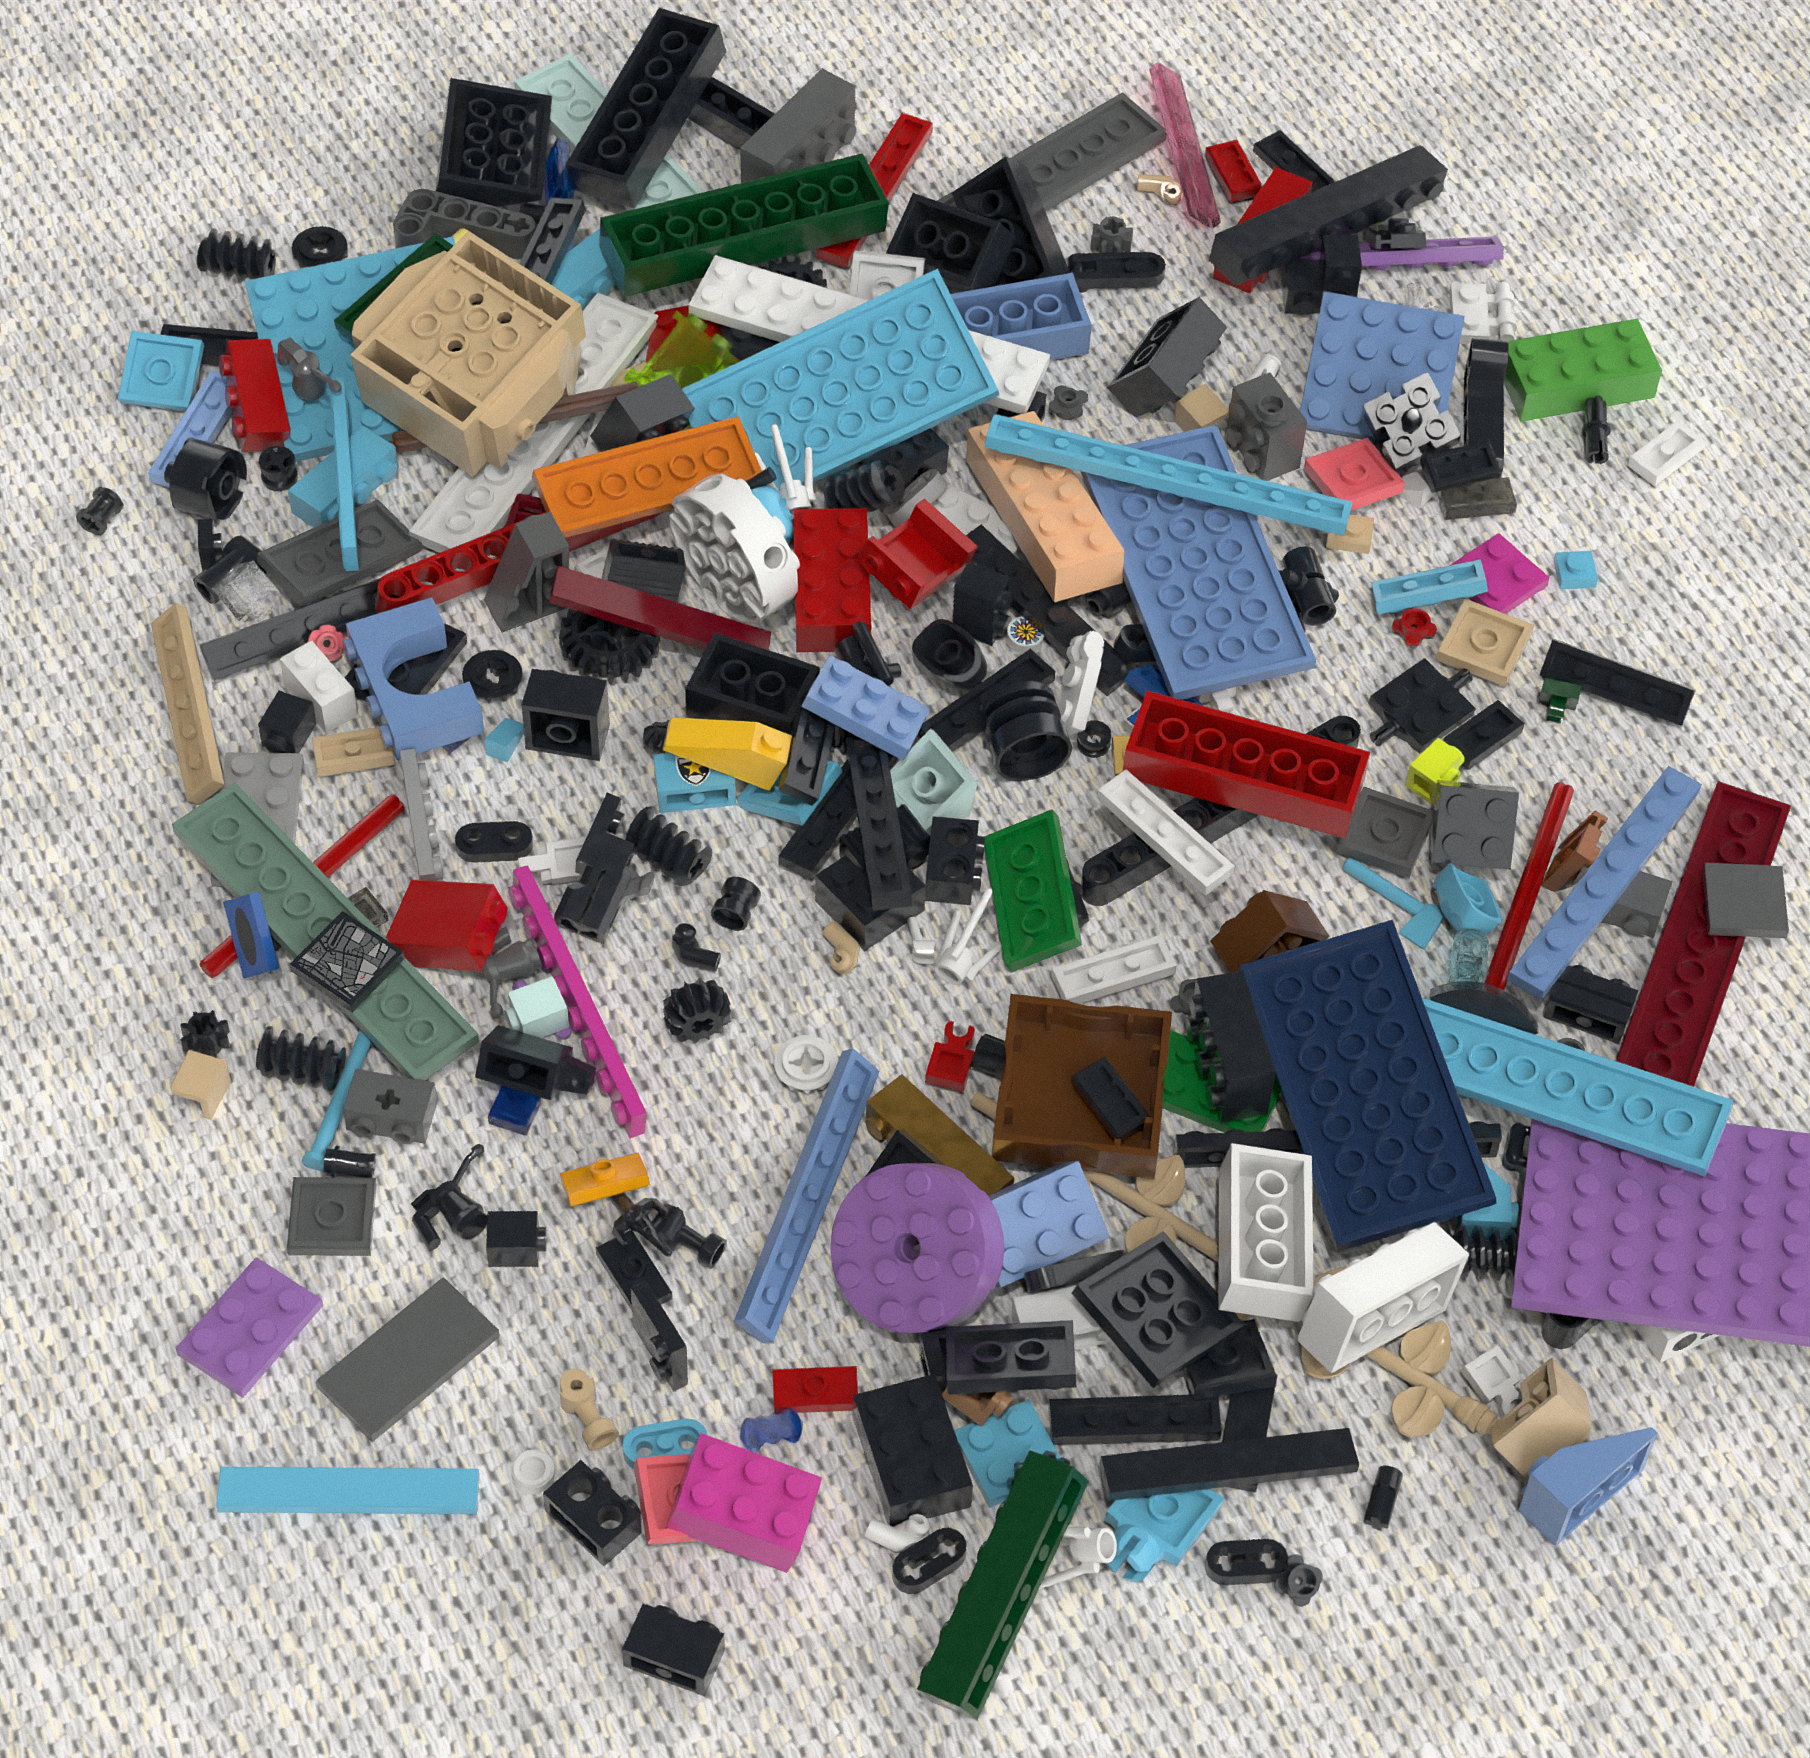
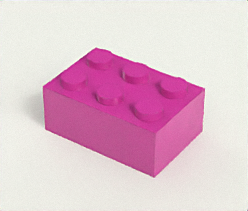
[665,1433,822,1573]

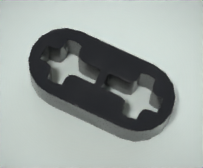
[1113,624,1156,662]
[892,1528,967,1594]
[1205,1539,1288,1585]

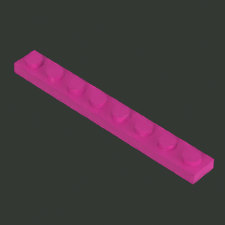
[508,865,646,1139]

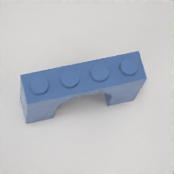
[342,597,484,760]

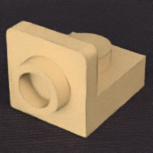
[1320,515,1374,554]

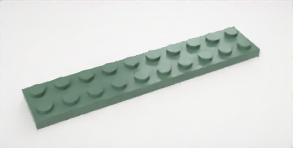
[172,783,479,1081]

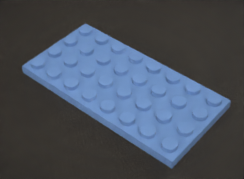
[1080,425,1316,700]

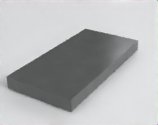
[257,499,422,607]
[315,1277,500,1442]

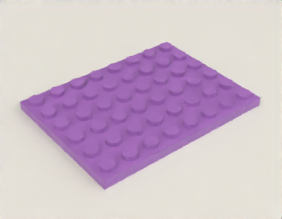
[1511,1119,1810,1347]

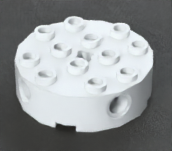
[669,473,800,625]

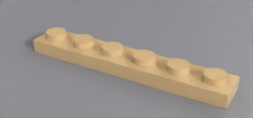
[151,603,224,805]

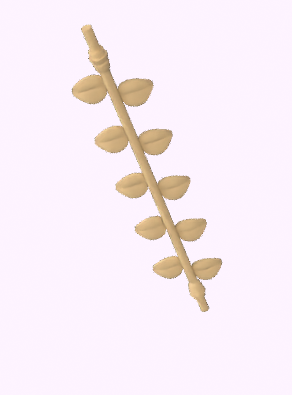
[970,1091,1499,1437]

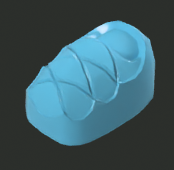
[1432,863,1502,938]

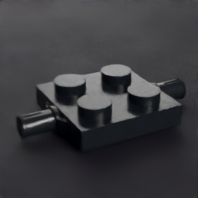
[1368,658,1476,754]

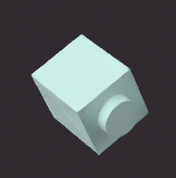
[504,976,569,1038]

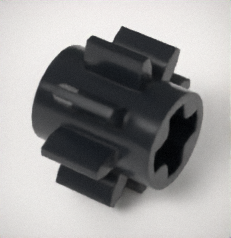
[180,1010,230,1058]

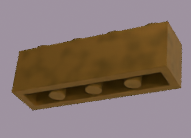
[865,1074,1014,1195]

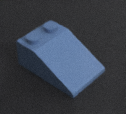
[1518,1427,1658,1546]

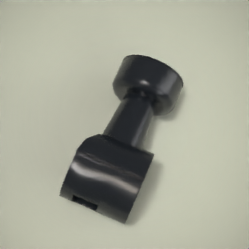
[645,1204,727,1269]

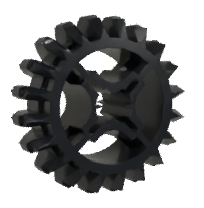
[559,609,660,685]

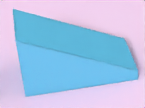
[484,718,524,762]

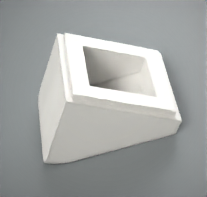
[1398,466,1437,509]

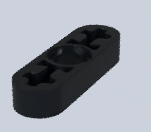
[1024,1250,1125,1294]

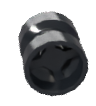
[711,876,761,931]

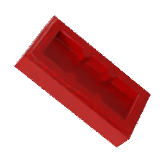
[1205,140,1263,203]
[772,1366,858,1414]

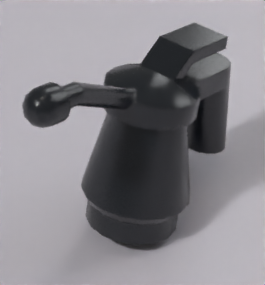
[411,1144,487,1251]

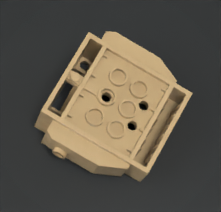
[350,231,586,477]

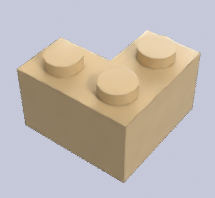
[1491,1357,1593,1480]

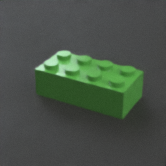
[1504,318,1662,422]

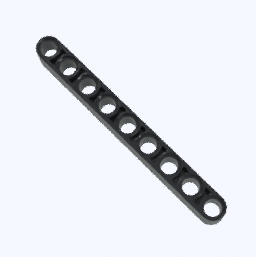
[1081,716,1361,906]

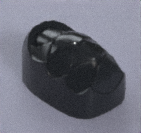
[912,619,987,691]

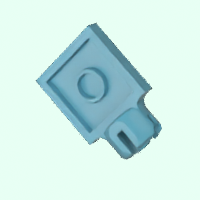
[1104,1489,1225,1582]

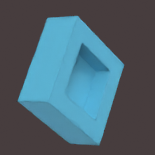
[1553,551,1598,590]

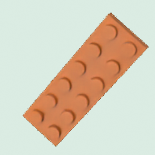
[532,416,762,538]

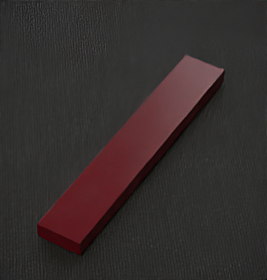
[549,565,772,650]

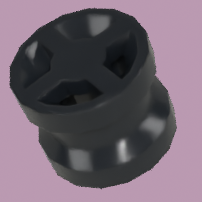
[259,446,298,492]

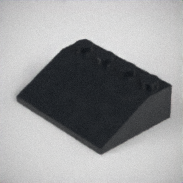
[435,78,552,207]

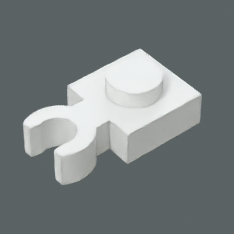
[1460,1344,1523,1419]

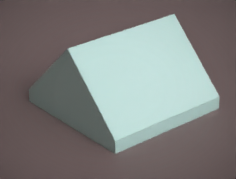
[890,729,978,835]

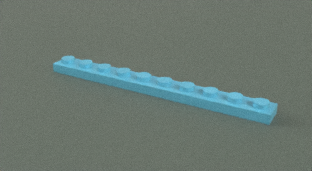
[984,414,1353,536]

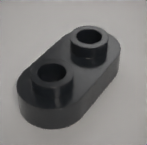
[455,821,533,863]

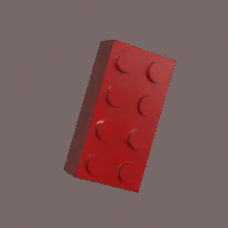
[793,508,872,653]

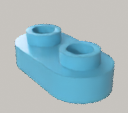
[623,1419,708,1469]

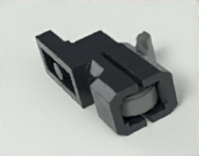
[554,792,655,944]

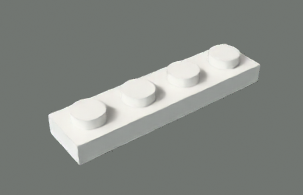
[1097,769,1235,896]

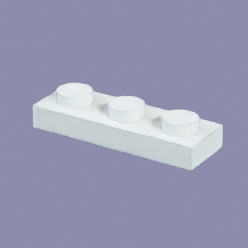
[1051,934,1177,1004]

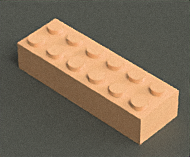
[966,411,1125,602]

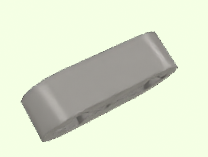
[884,469,948,527]

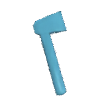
[1343,857,1444,950]

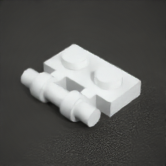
[1449,282,1517,344]

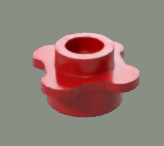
[1392,608,1437,646]

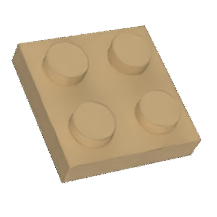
[1436,599,1534,687]

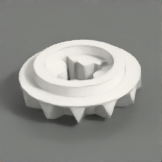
[774,1035,838,1095]

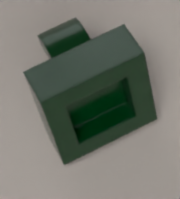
[1538,678,1582,723]

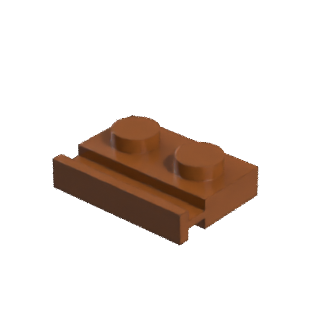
[1542,810,1608,892]

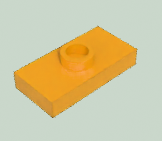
[560,1152,650,1206]

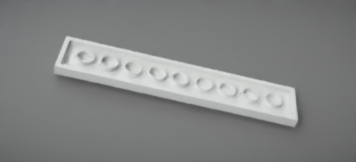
[689,255,1050,414]
[409,293,659,553]

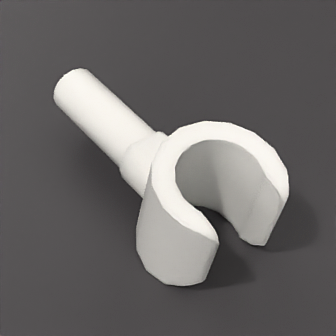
[907,917,935,964]

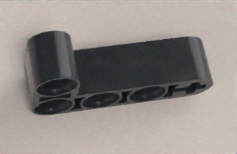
[1464,338,1509,478]

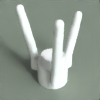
[755,424,816,514]
[933,888,1002,985]
[1039,1526,1117,1589]

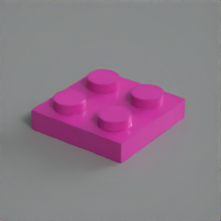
[1449,533,1550,614]

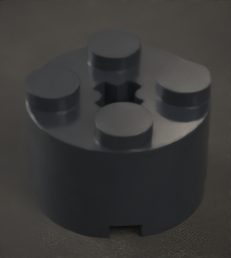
[164,437,247,520]

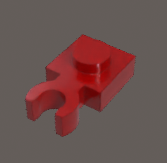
[925,1020,975,1092]

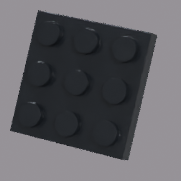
[1072,1231,1245,1388]

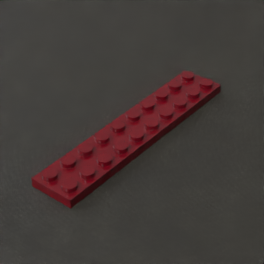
[1616,781,1792,1087]

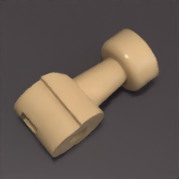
[560,1369,619,1451]

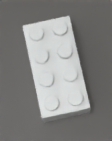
[1218,1143,1314,1322]
[1297,1222,1469,1373]

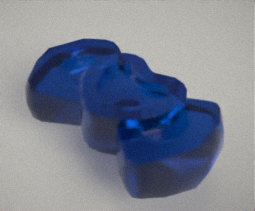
[739,1408,803,1453]

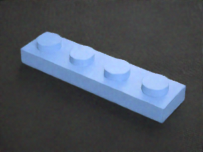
[148,370,233,487]

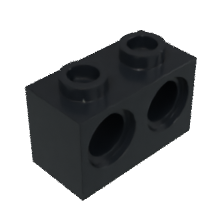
[925,816,985,905]
[543,1460,642,1567]

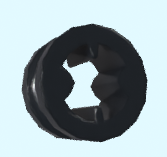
[1077,720,1112,758]

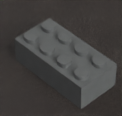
[740,68,857,183]

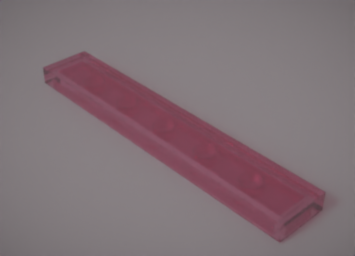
[1149,62,1221,229]

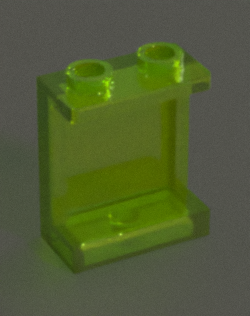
[623,311,739,428]

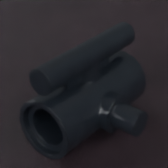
[1278,546,1339,632]
[834,621,901,687]

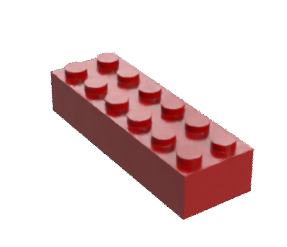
[1122,691,1370,839]

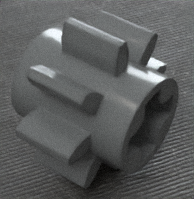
[1090,216,1133,253]

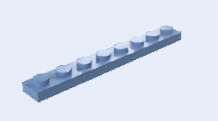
[1507,766,1702,1000]
[734,1048,880,1343]

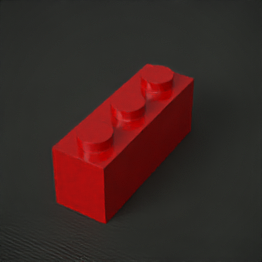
[219,339,290,452]

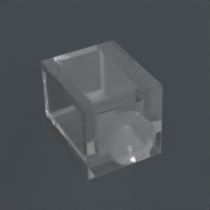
[212,560,282,623]

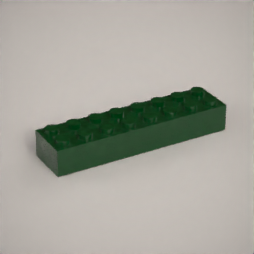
[599,153,889,297]

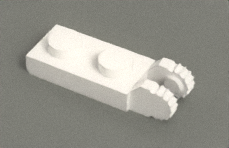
[1057,631,1105,735]

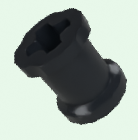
[76,486,124,536]

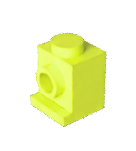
[1405,738,1464,807]

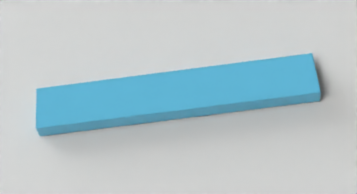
[330,377,359,571]
[216,1467,480,1514]

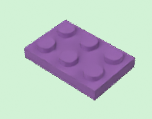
[176,1257,323,1398]

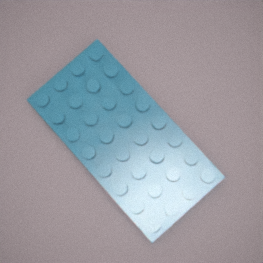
[682,269,1000,492]

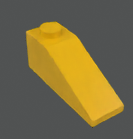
[663,717,792,791]

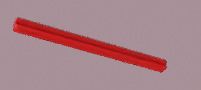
[1484,782,1574,990]
[199,794,405,978]

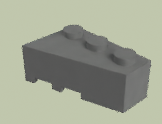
[484,511,569,633]

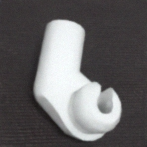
[863,1514,930,1553]

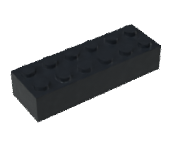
[565,8,726,209]

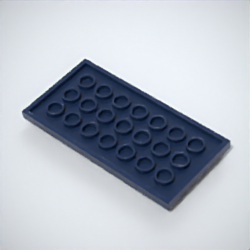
[1239,919,1497,1252]

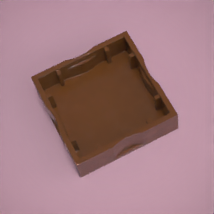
[992,994,1172,1179]

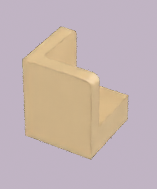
[1174,384,1229,432]
[170,1050,231,1120]

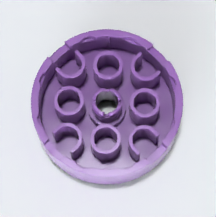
[830,1163,1004,1333]

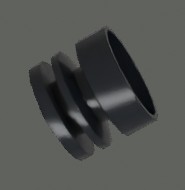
[978,681,1073,782]

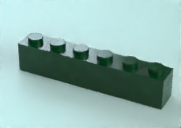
[917,1450,1089,1720]

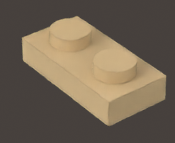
[312,727,395,777]

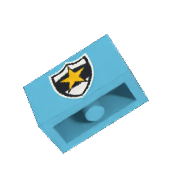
[653,752,736,813]

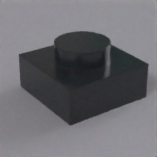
[197,518,223,571]

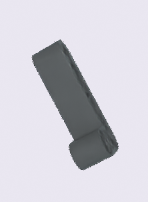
[393,189,536,260]

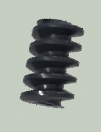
[196,228,276,280]
[823,461,905,513]
[625,806,712,886]
[256,1026,346,1092]
[1440,1222,1518,1281]

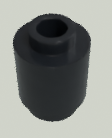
[1085,579,1131,618]

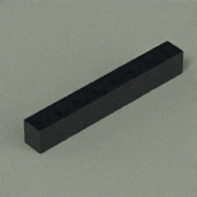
[1209,145,1448,286]

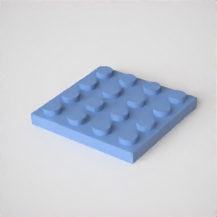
[1300,292,1465,452]

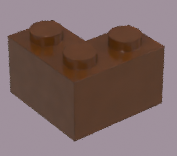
[1210,890,1330,973]

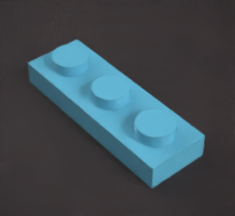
[1371,559,1488,614]

